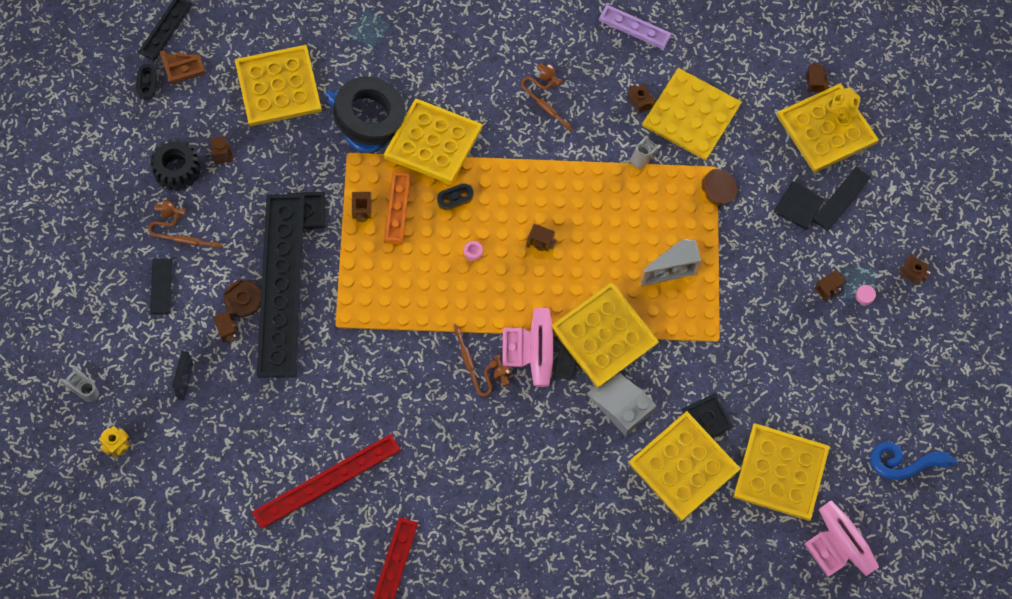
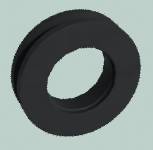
[333,76,406,145]

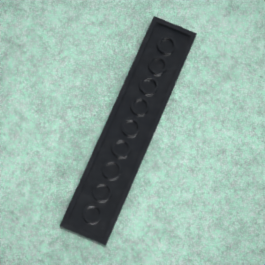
[256,194,305,378]

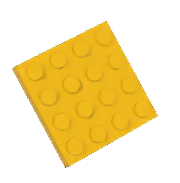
[235,45,322,127]
[642,68,742,161]
[777,83,879,173]
[383,98,483,185]
[551,282,659,389]
[628,411,741,522]
[733,423,830,521]

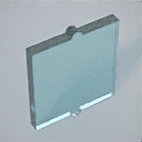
[348,11,391,49]
[843,266,876,301]

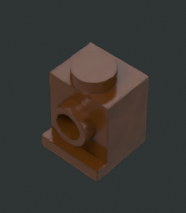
[806,63,829,92]
[627,84,655,114]
[210,136,233,164]
[352,192,372,222]
[526,223,557,252]
[899,253,931,286]
[814,270,846,303]
[213,310,239,343]

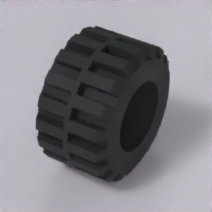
[150,139,200,191]

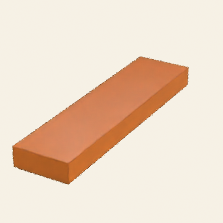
[384,172,411,245]

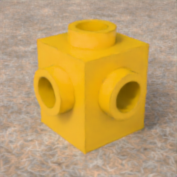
[831,88,861,119]
[99,426,131,459]

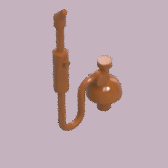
[521,63,573,132]
[148,200,223,248]
[454,324,512,397]

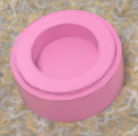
[464,241,483,261]
[856,285,876,305]

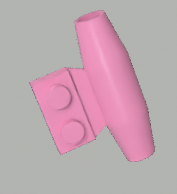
[502,308,553,387]
[804,500,879,577]

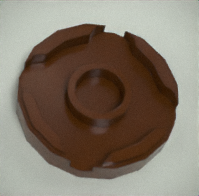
[702,169,737,206]
[224,280,261,317]

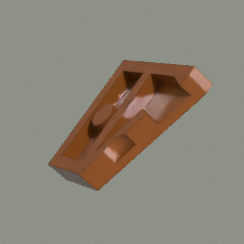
[160,51,206,85]

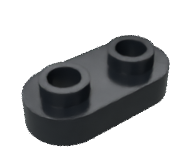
[136,64,157,100]
[437,184,474,210]

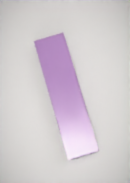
[599,4,672,50]

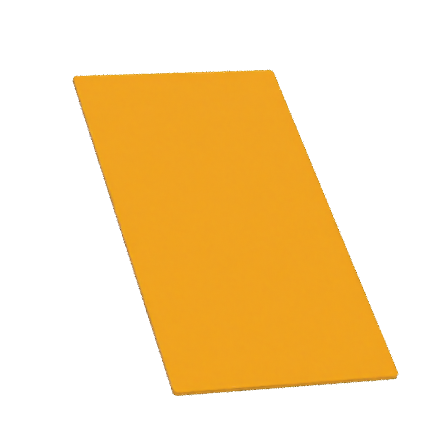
[336,153,720,342]

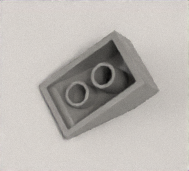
[641,239,701,286]
[587,373,656,437]

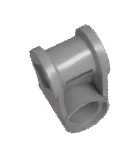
[630,136,662,168]
[61,367,99,402]

